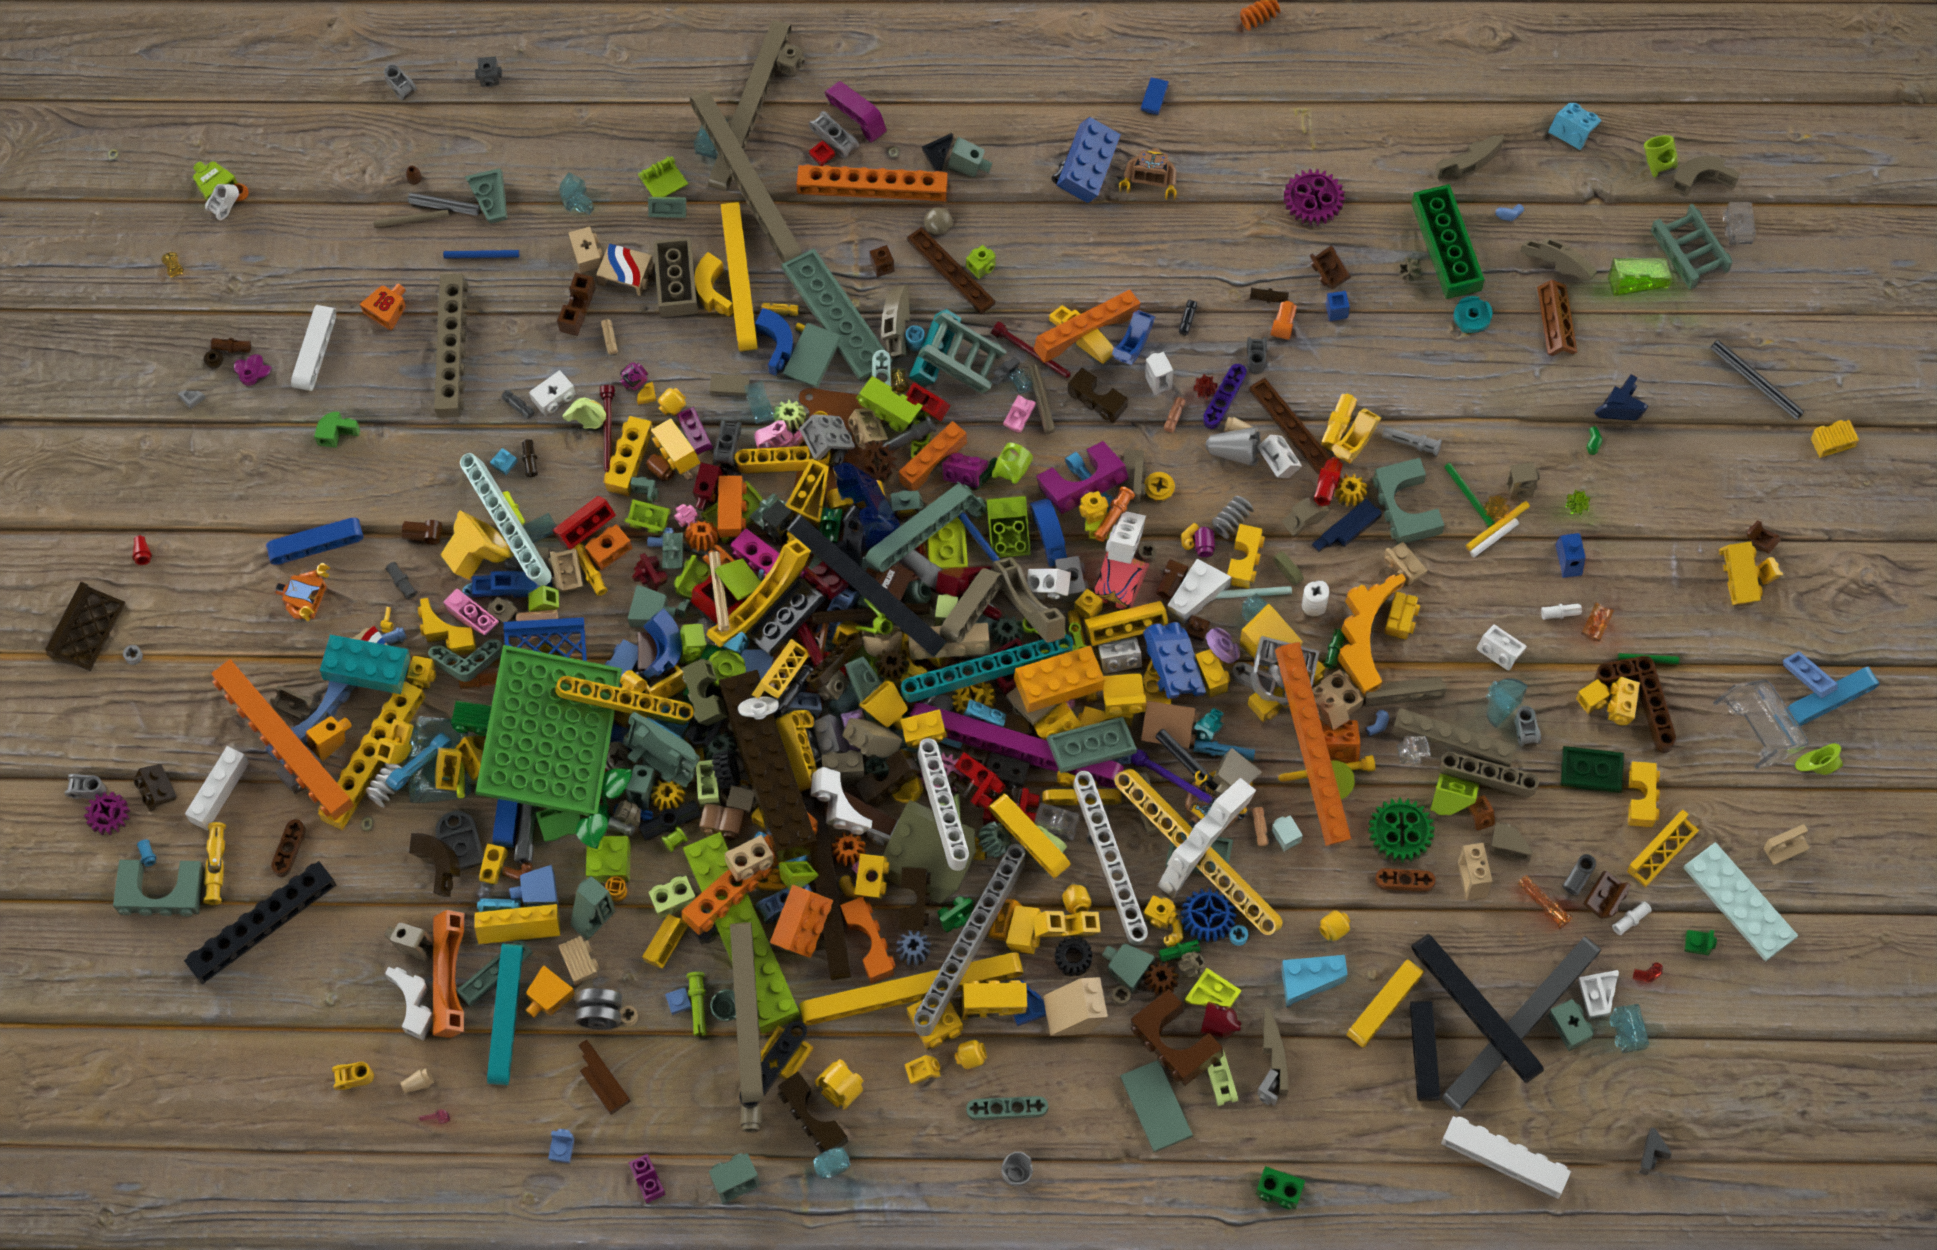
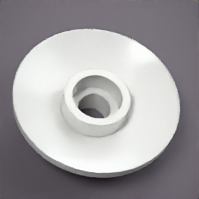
[738,697,779,719]

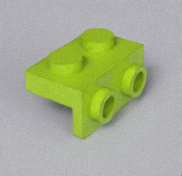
[624,499,671,534]

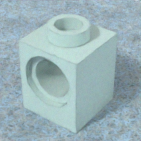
[1272,815,1303,851]

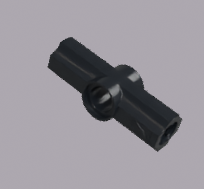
[639,800,701,841]

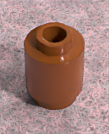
[646,454,675,481]

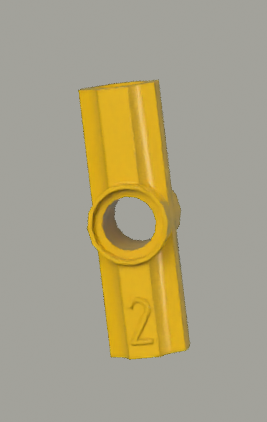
[1321,394,1357,451]

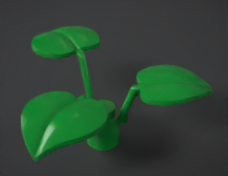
[551,768,633,849]

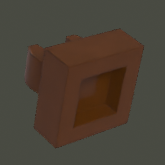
[1186,615,1210,641]

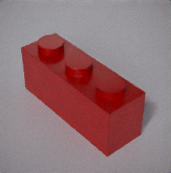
[552,496,616,550]

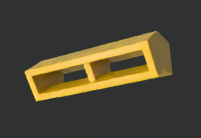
[642,913,689,969]

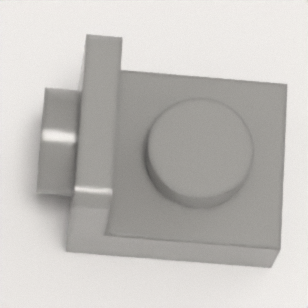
[1257,1069,1279,1106]

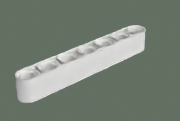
[917,738,969,871]

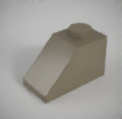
[1489,823,1533,862]

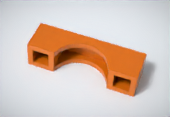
[899,421,967,491]
[840,896,896,984]

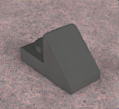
[1639,1127,1672,1175]

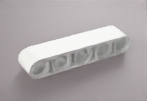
[291,305,336,391]

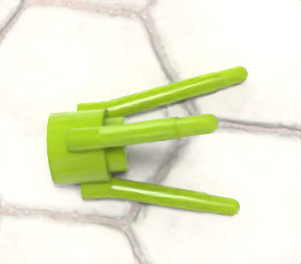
[856,598,894,635]

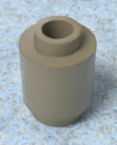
[741,1104,762,1133]

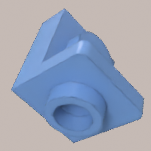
[548,1129,575,1163]

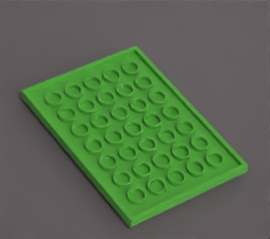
[475,645,622,816]

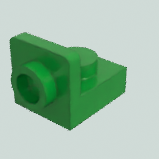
[1684,930,1717,956]

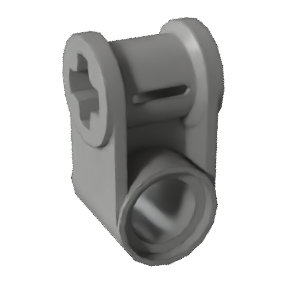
[384,64,417,100]
[1514,706,1541,747]
[64,774,107,799]

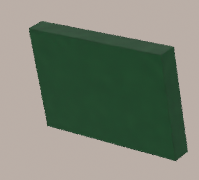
[1560,746,1624,793]

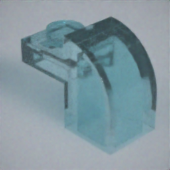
[559,172,594,215]
[744,381,774,424]

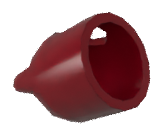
[1200,1001,1242,1039]

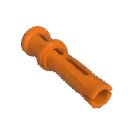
[1094,486,1135,542]

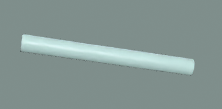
[1215,586,1292,599]

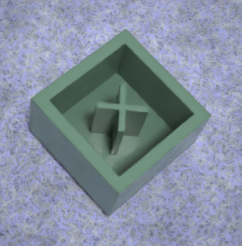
[709,1153,761,1204]

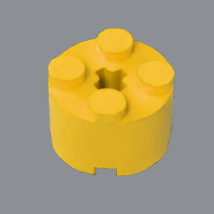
[815,1059,864,1110]

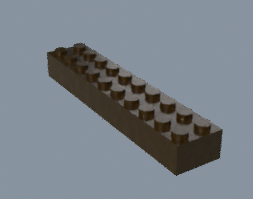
[719,670,817,863]

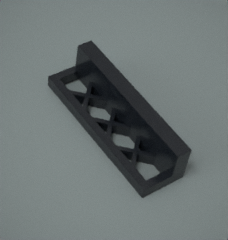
[681,685,726,749]

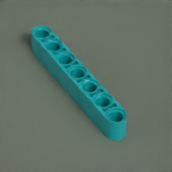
[487,944,523,1085]

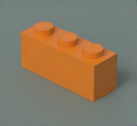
[718,476,747,537]

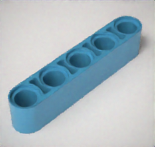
[1785,667,1880,727]

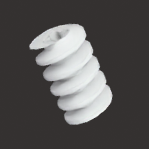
[1302,581,1329,617]
[366,763,402,808]

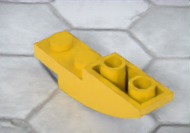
[1049,305,1114,364]

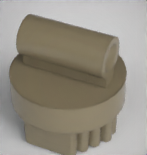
[615,801,641,826]

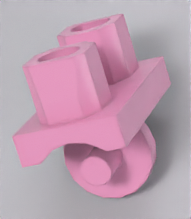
[1003,395,1036,433]

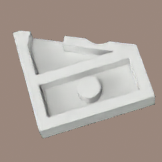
[1578,970,1619,1019]

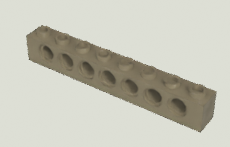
[434,273,468,418]

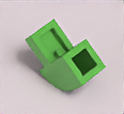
[314,412,360,448]

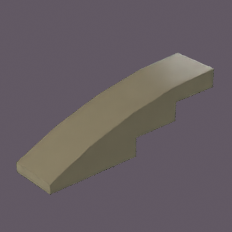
[1263,1008,1288,1096]

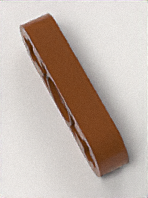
[1375,868,1436,892]

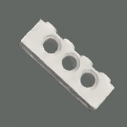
[1105,511,1146,564]

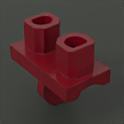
[632,553,668,592]

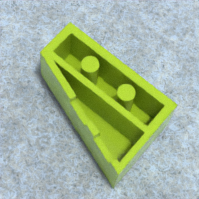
[856,376,923,432]

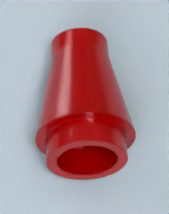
[132,535,152,565]

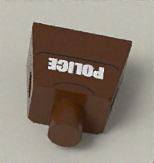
[866,565,914,600]

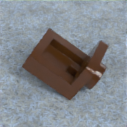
[1746,520,1781,554]

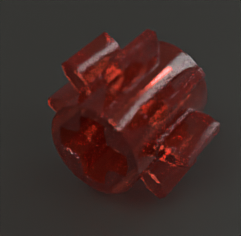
[1193,374,1218,400]

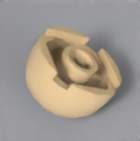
[862,626,902,658]

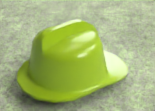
[1795,743,1843,775]

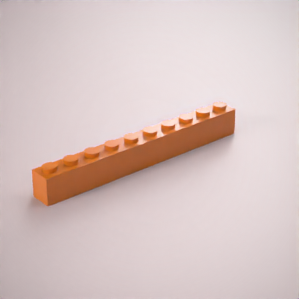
[1275,642,1351,846]
[211,659,354,821]

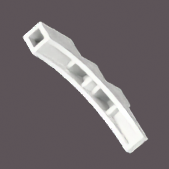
[1157,778,1256,898]

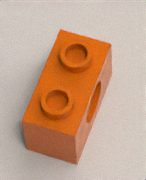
[585,524,632,571]

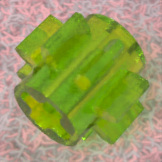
[1566,489,1591,515]

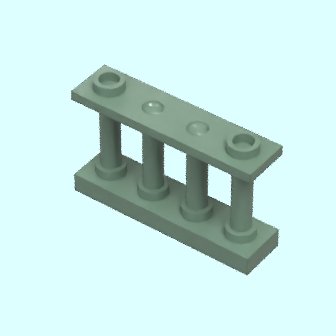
[1651,204,1732,290]
[918,312,1007,394]

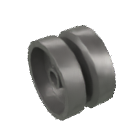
[575,988,622,1030]

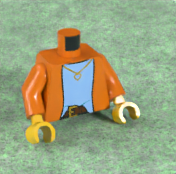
[275,563,330,622]

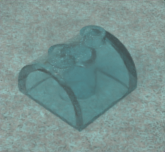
[1485,678,1528,728]

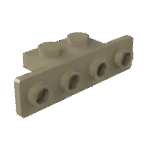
[1119,449,1147,517]

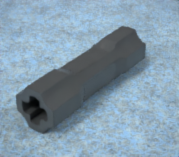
[514,803,539,864]

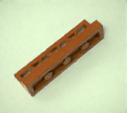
[1537,279,1577,356]

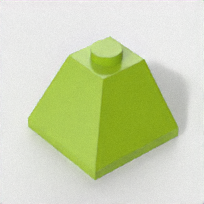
[1430,773,1479,815]

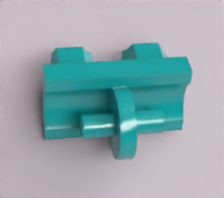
[1194,708,1224,742]

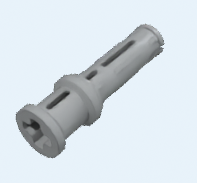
[1382,426,1442,456]

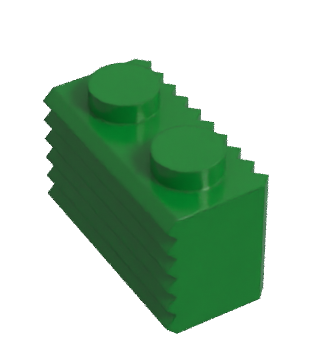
[451,701,491,736]

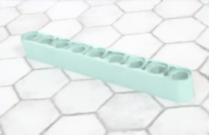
[460,453,552,586]

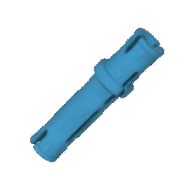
[1193,739,1255,762]

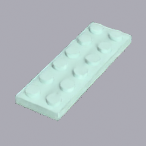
[1683,842,1798,962]

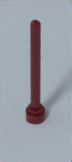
[991,321,1071,378]
[599,385,615,472]

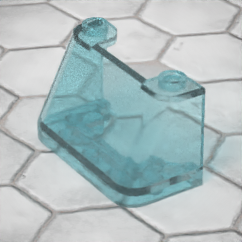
[408,716,471,804]

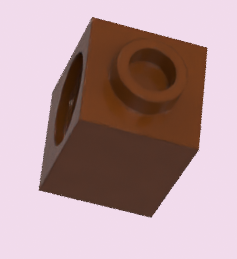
[869,245,895,277]

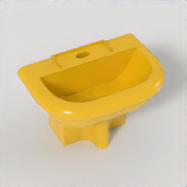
[440,511,514,580]

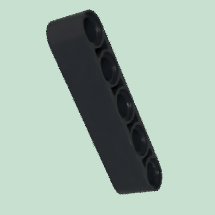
[1410,1001,1440,1101]

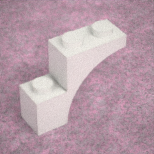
[810,767,872,835]
[385,967,433,1041]

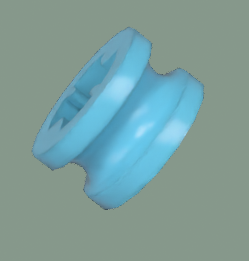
[1229,925,1248,946]

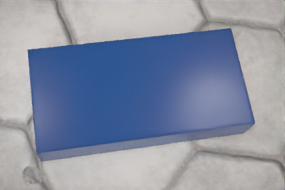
[1141,77,1169,115]

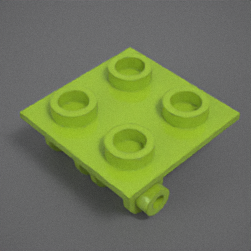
[638,156,688,197]

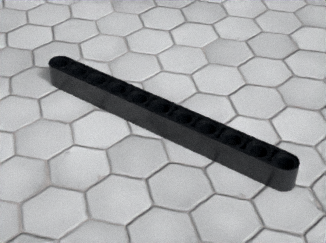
[786,513,947,657]

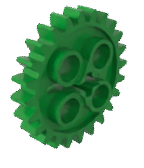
[1368,797,1435,863]

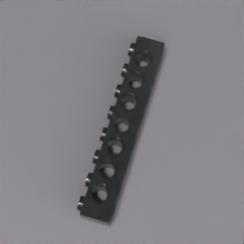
[184,861,337,985]

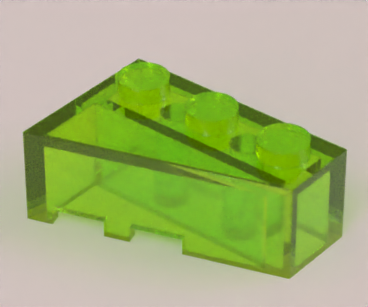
[1608,258,1672,297]

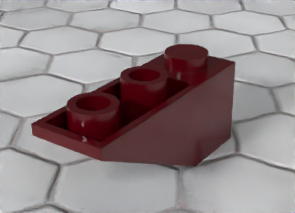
[936,566,991,597]

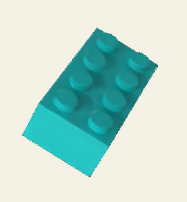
[319,634,411,694]

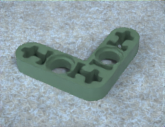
[428,639,503,682]

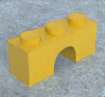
[1227,524,1265,589]
[1628,761,1660,827]
[1033,911,1101,937]

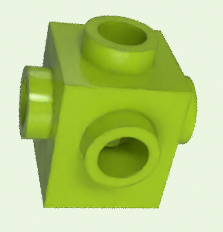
[966,245,996,279]

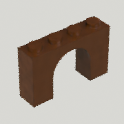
[1131,989,1224,1086]

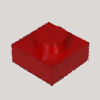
[809,140,835,166]

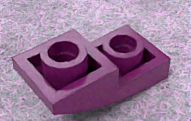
[628,1154,666,1204]

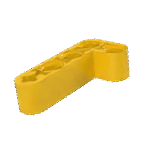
[776,710,817,792]

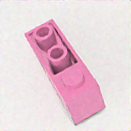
[443,589,499,635]

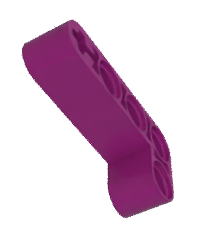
[824,81,887,143]

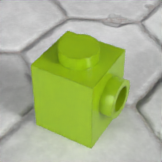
[528,585,559,612]

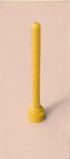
[1278,755,1375,782]

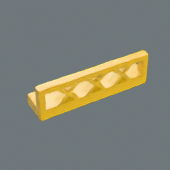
[752,639,809,699]
[1627,809,1699,888]

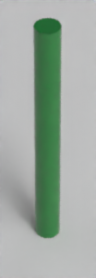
[1444,463,1495,527]

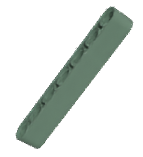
[866,484,975,572]

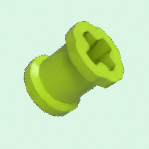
[661,826,688,853]

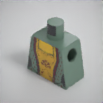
[887,490,925,520]

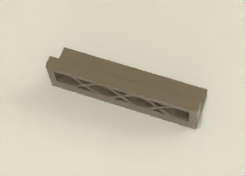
[1363,677,1447,707]

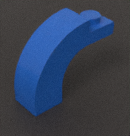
[755,308,794,376]
[1112,310,1155,365]
[1029,498,1067,567]
[643,608,682,679]

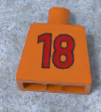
[360,284,406,331]

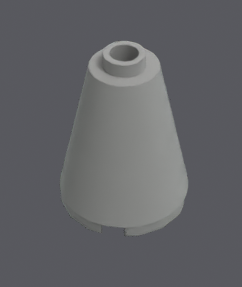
[1206,427,1261,466]

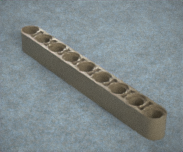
[730,922,764,1103]

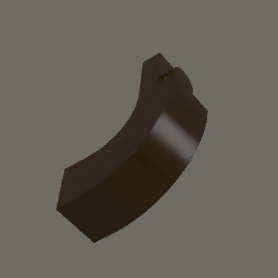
[409,833,460,897]

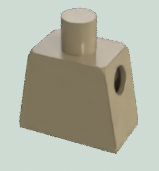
[1212,748,1262,797]
[385,923,433,963]

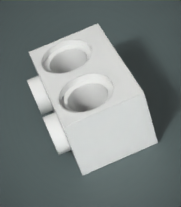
[1145,352,1173,395]
[1257,435,1302,478]
[1027,569,1071,599]

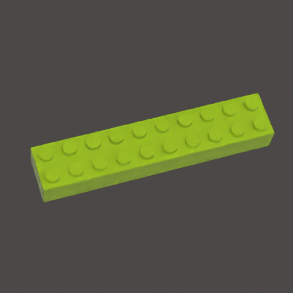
[683,832,800,1034]

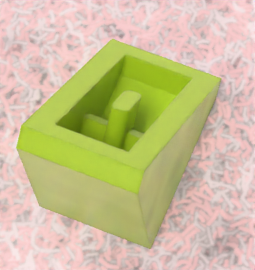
[779,861,818,890]

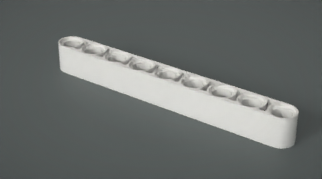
[1073,771,1148,946]

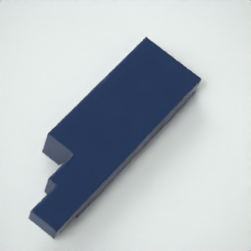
[1312,498,1382,552]

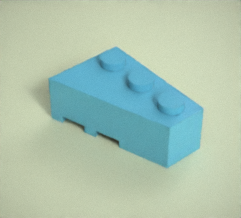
[1281,955,1348,1007]

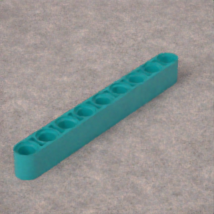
[901,634,1073,702]

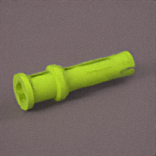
[686,971,707,1036]

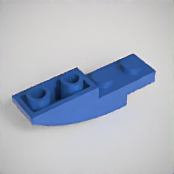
[472,571,553,598]

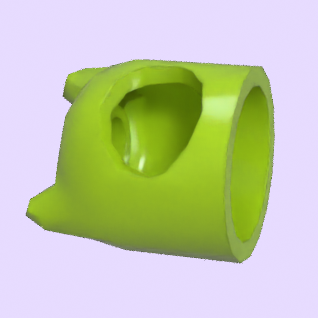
[1644,135,1678,178]
[992,442,1033,484]

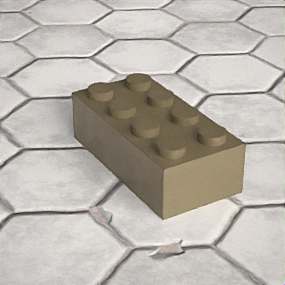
[653,237,698,318]

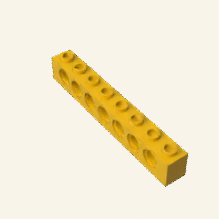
[318,681,426,831]

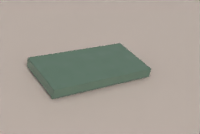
[1047,717,1137,773]
[1120,1060,1193,1153]

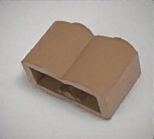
[699,804,746,840]

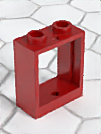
[691,575,748,624]

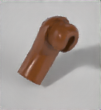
[502,862,533,880]

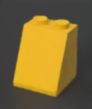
[1239,603,1303,671]

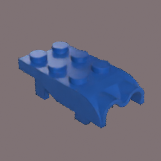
[1143,622,1206,699]

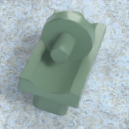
[749,493,786,530]
[662,533,683,569]

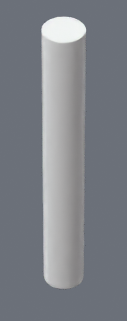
[1470,518,1519,558]

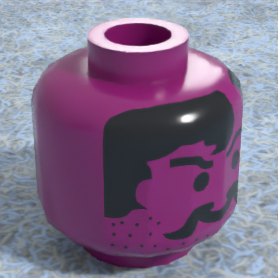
[620,362,648,391]

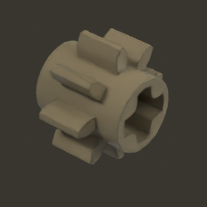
[1397,257,1422,281]
[1179,952,1205,978]

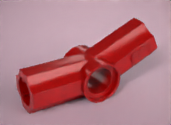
[1314,457,1343,507]

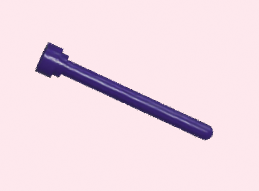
[1131,749,1213,804]

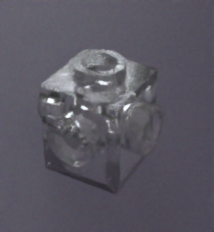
[1396,735,1431,766]

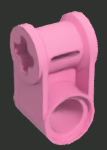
[754,420,793,449]

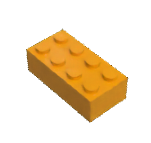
[1014,645,1105,713]

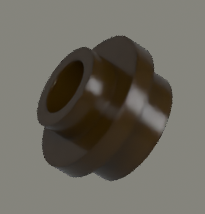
[204,350,223,369]

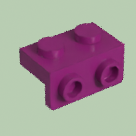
[942,453,988,488]

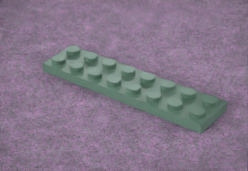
[781,249,893,381]

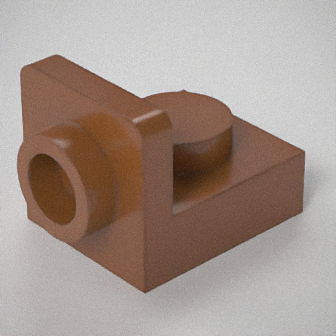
[1467,795,1495,831]

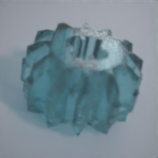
[813,1147,850,1179]

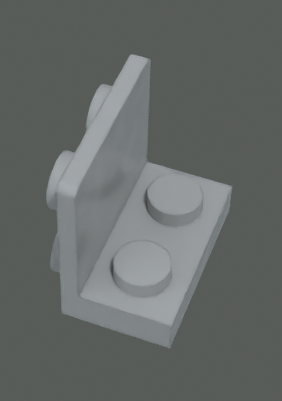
[799,415,855,460]

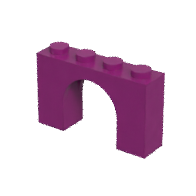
[1036,441,1129,515]

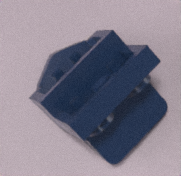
[1594,374,1648,421]

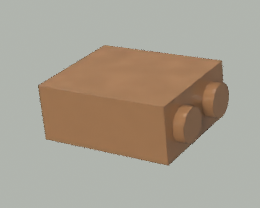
[1141,701,1199,749]

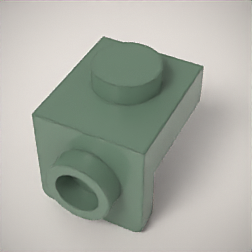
[630,477,659,504]

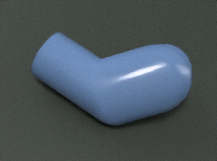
[1365,710,1389,737]

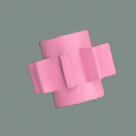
[674,504,698,527]

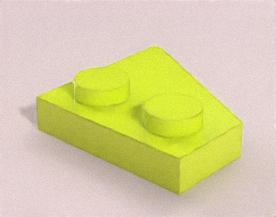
[1184,968,1241,1007]

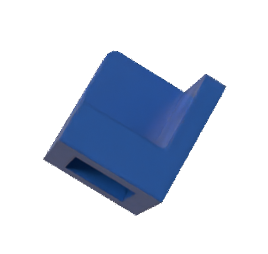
[1326,291,1350,321]

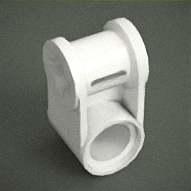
[205,184,239,220]

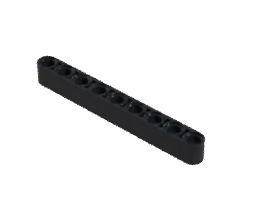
[1411,934,1544,1083]

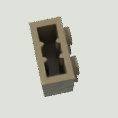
[842,718,903,759]
[822,750,865,787]

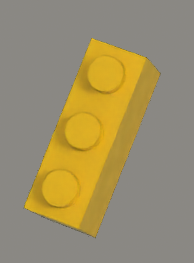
[651,418,700,475]

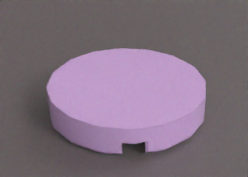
[1206,628,1240,663]

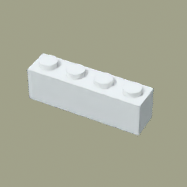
[185,746,249,831]

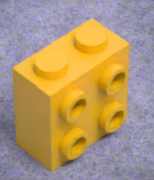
[907,989,963,1049]

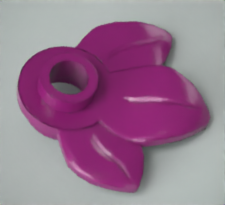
[234,354,272,386]

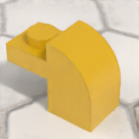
[373,719,414,764]

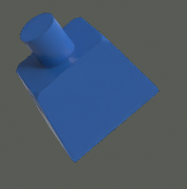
[1555,533,1585,578]

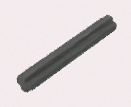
[408,193,481,216]

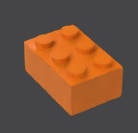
[770,884,833,958]

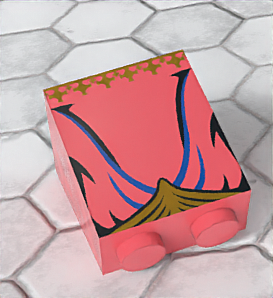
[1093,551,1150,610]

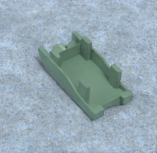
[622,712,700,788]

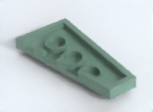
[845,657,905,731]

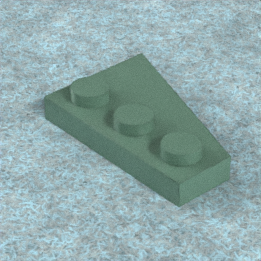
[465,168,508,224]

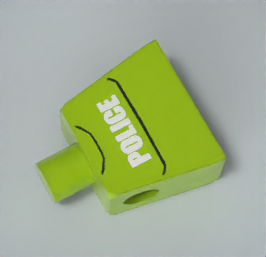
[193,161,237,201]

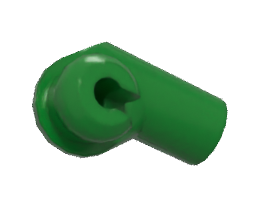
[1586,426,1603,455]

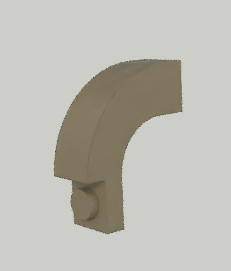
[1670,156,1740,196]

